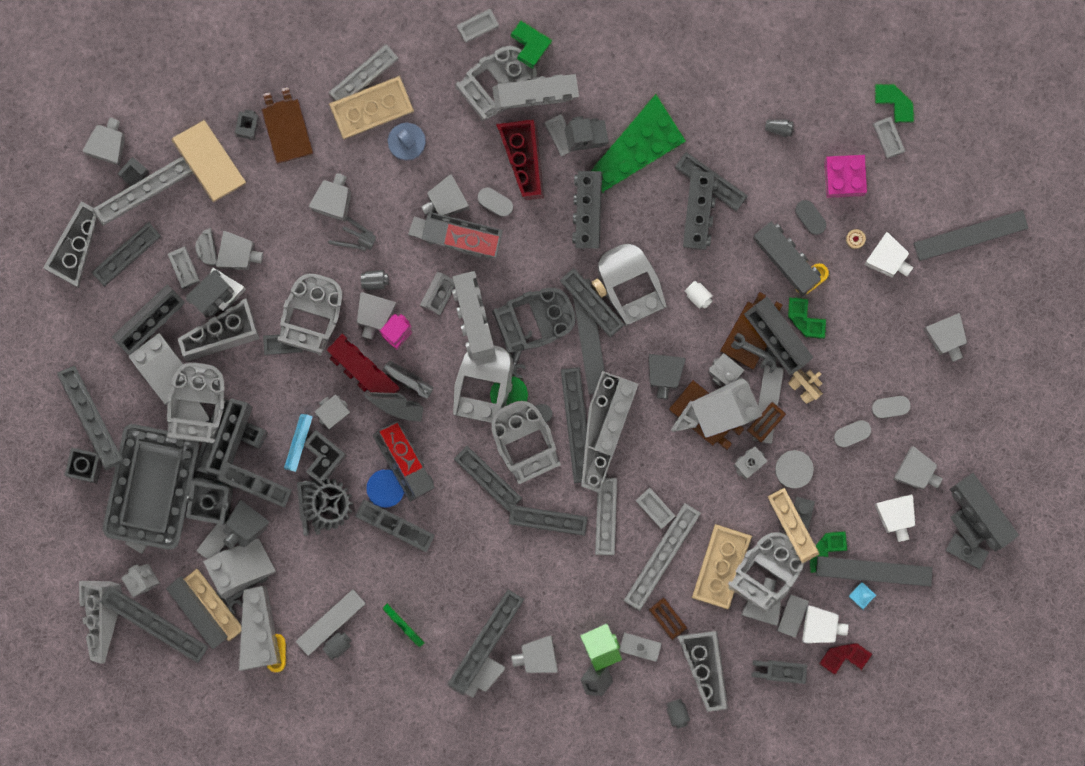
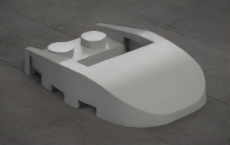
[455,46,537,121]
[598,244,667,326]
[277,274,342,356]
[453,345,514,423]
[167,363,225,444]
[491,401,561,484]
[728,532,805,614]

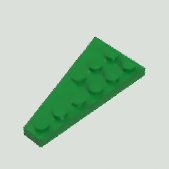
[591,94,686,193]

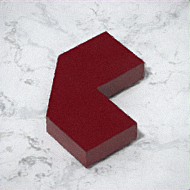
[819,643,872,675]

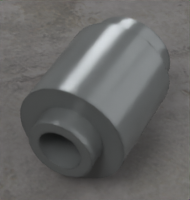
[361,270,389,290]
[323,632,352,660]
[666,699,690,729]

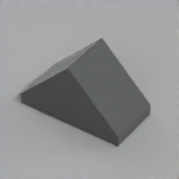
[241,422,268,449]

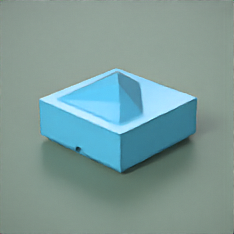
[849,582,876,609]

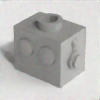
[708,353,744,387]
[315,394,351,429]
[733,447,767,480]
[121,564,160,597]

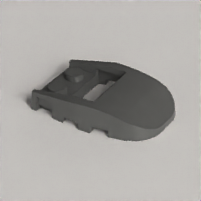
[492,288,575,353]

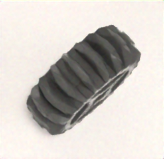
[301,478,353,530]

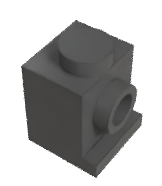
[235,110,259,140]

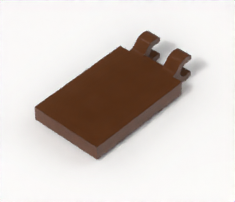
[261,87,314,164]
[720,292,783,370]
[669,380,744,450]

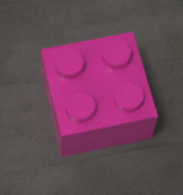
[824,155,867,198]

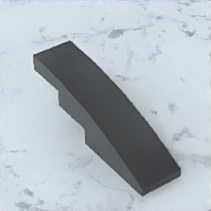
[217,461,292,508]
[355,499,435,552]

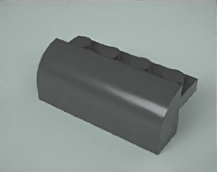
[195,398,253,479]

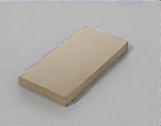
[329,76,414,140]
[172,120,246,203]
[692,524,752,610]

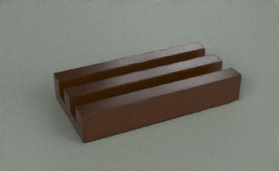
[746,402,786,443]
[649,598,687,640]

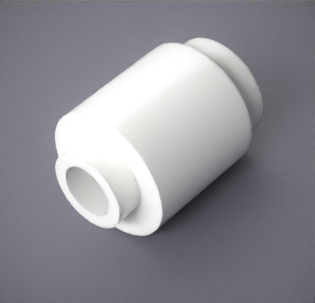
[685,281,713,309]

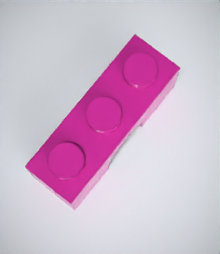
[380,314,412,350]

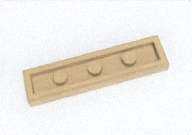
[768,488,819,563]
[184,569,242,641]

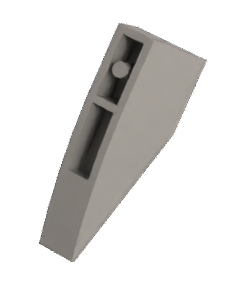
[581,371,638,493]

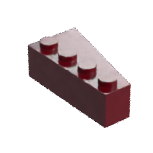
[496,119,544,200]
[327,333,401,393]

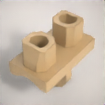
[788,369,823,404]

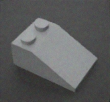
[129,333,184,405]
[690,378,762,437]
[203,538,276,599]

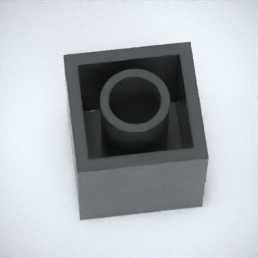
[64,448,102,484]

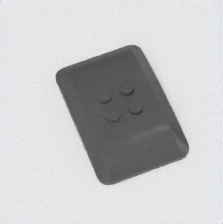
[103,424,199,549]

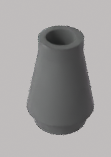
[765,119,794,138]

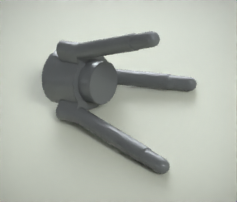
[328,216,377,251]

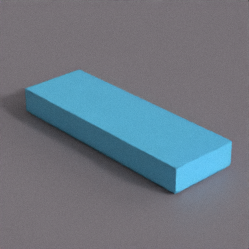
[284,414,313,472]

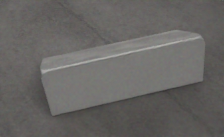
[420,272,455,315]

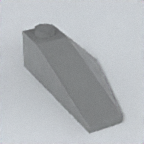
[79,581,122,664]

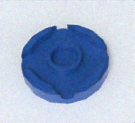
[367,470,404,508]

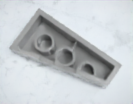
[492,74,579,110]
[43,201,98,288]
[452,271,495,359]
[178,298,260,362]
[239,586,281,671]
[678,631,728,711]

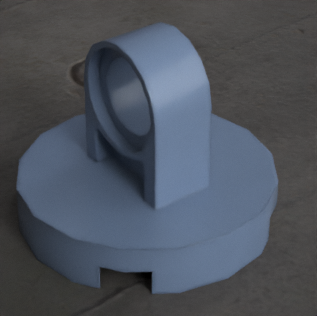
[388,123,426,161]

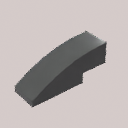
[364,392,424,422]

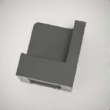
[118,157,149,186]
[581,665,613,696]

